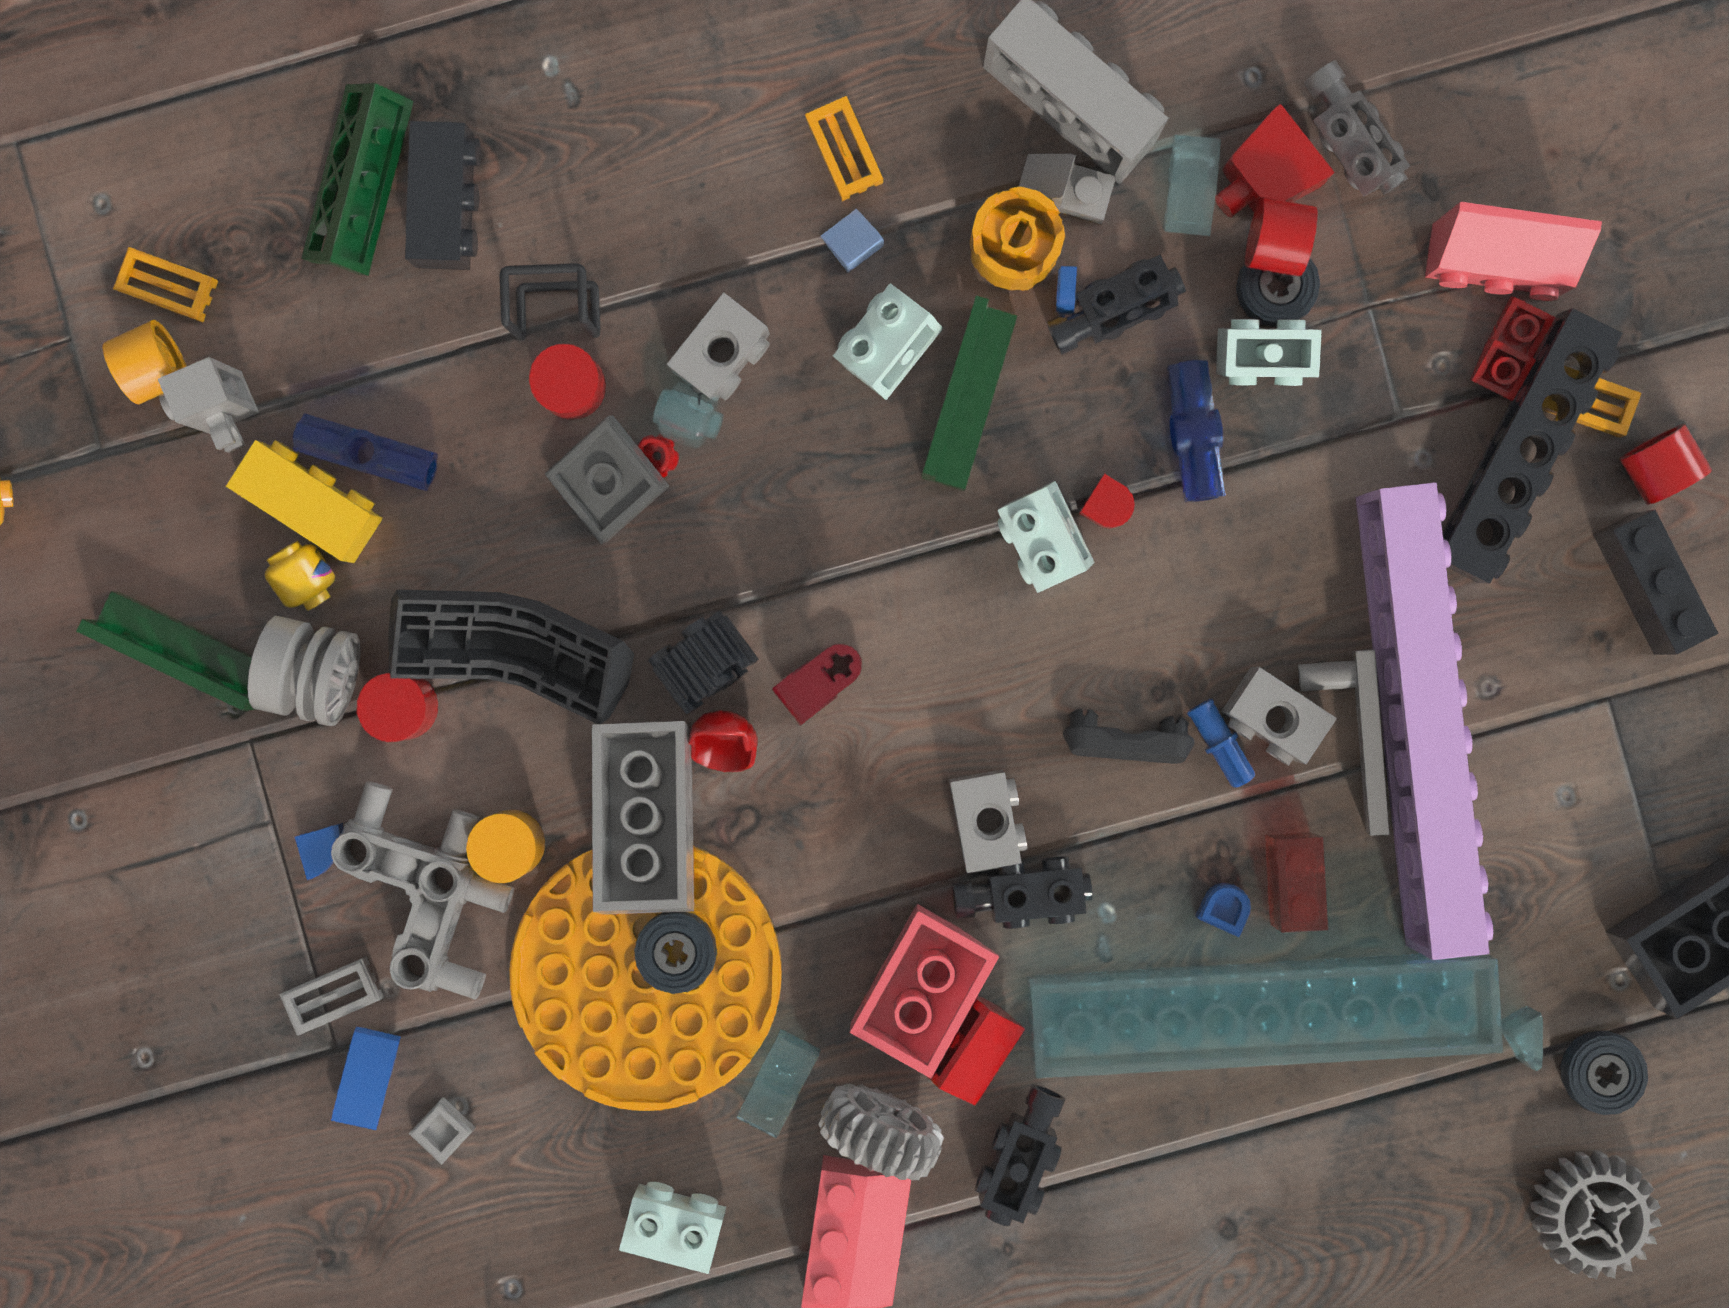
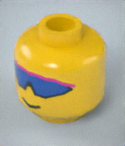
[265,540,335,611]

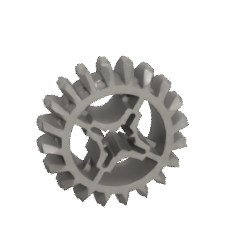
[818,1084,944,1180]
[1530,1150,1662,1279]

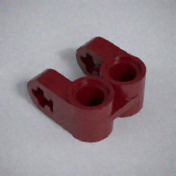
[771,644,862,726]

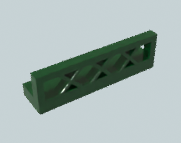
[301,83,414,276]
[922,295,1018,491]
[76,591,257,711]

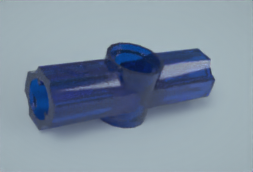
[1167,360,1226,503]
[292,413,438,491]

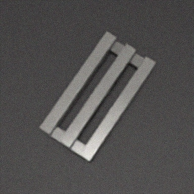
[279,956,384,1036]

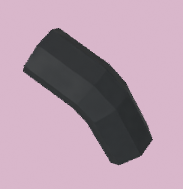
[388,589,634,724]

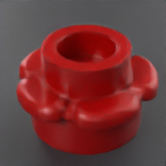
[638,434,679,478]

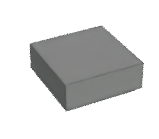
[409,1097,476,1165]

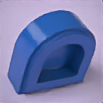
[1056,266,1077,316]
[1195,883,1251,937]

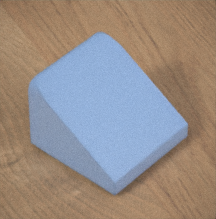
[821,209,884,273]

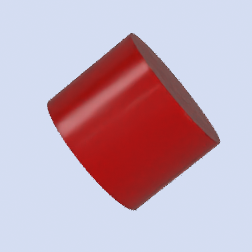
[1245,197,1318,277]
[529,344,606,420]
[1619,424,1713,505]
[357,673,438,742]

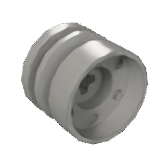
[247,616,361,726]

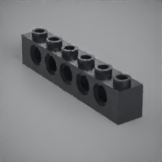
[1442,308,1623,584]

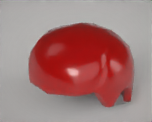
[688,710,758,772]

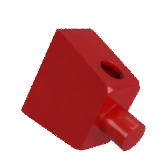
[1215,104,1335,218]

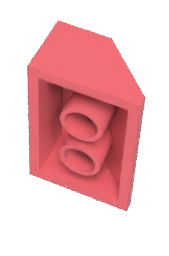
[1425,202,1602,301]
[850,904,999,1078]
[801,1155,911,1308]

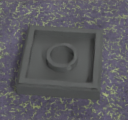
[545,415,670,544]

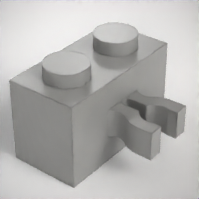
[158,357,259,453]

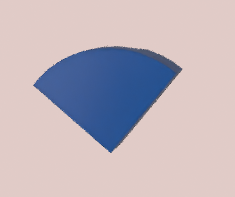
[295,823,344,880]

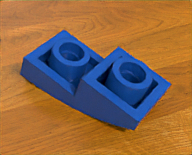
[331,1026,401,1130]

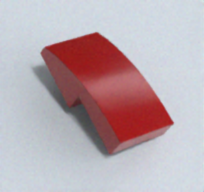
[1470,297,1556,401]

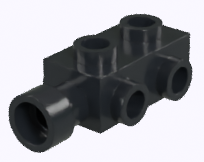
[1046,254,1186,355]
[952,856,1092,929]
[975,1084,1066,1226]

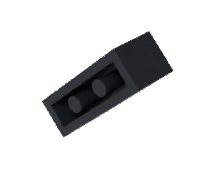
[405,121,481,270]
[1593,509,1719,655]

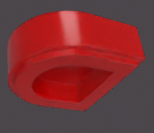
[1079,474,1135,529]

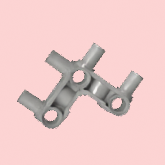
[331,781,514,1000]

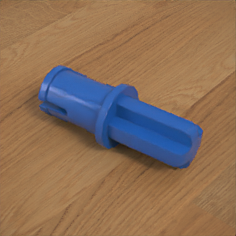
[1187,698,1255,788]

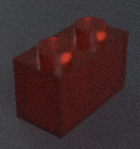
[1265,832,1328,933]

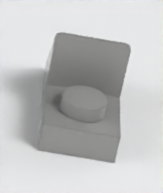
[1019,154,1116,224]

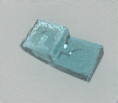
[1163,134,1221,236]
[736,1029,821,1138]

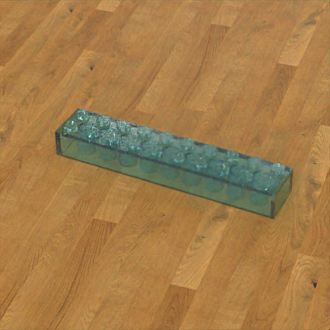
[1026,954,1503,1078]

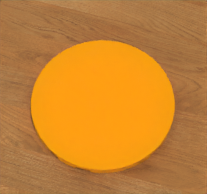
[509,846,782,1111]

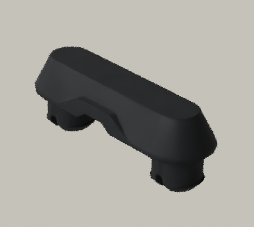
[1063,708,1195,764]

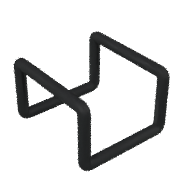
[499,263,601,341]

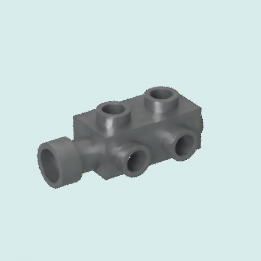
[1304,60,1410,197]

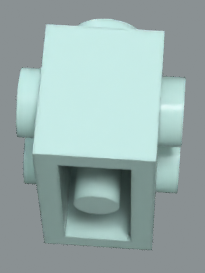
[833,283,943,400]
[1216,319,1322,386]
[998,481,1095,593]
[619,1182,726,1274]

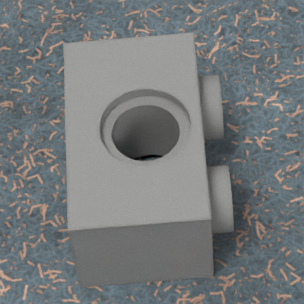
[667,292,770,405]
[1221,667,1337,766]
[949,770,1027,873]

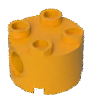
[970,187,1065,291]

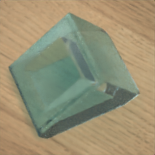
[1498,1006,1543,1071]

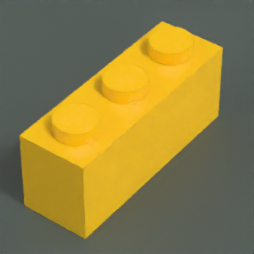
[226,440,383,563]

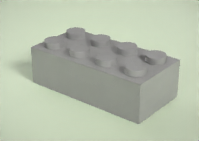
[983,0,1168,185]
[592,721,694,915]

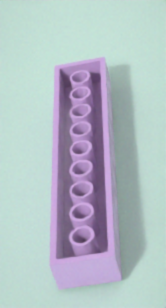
[1356,483,1493,960]

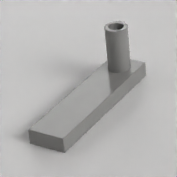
[1298,650,1389,836]

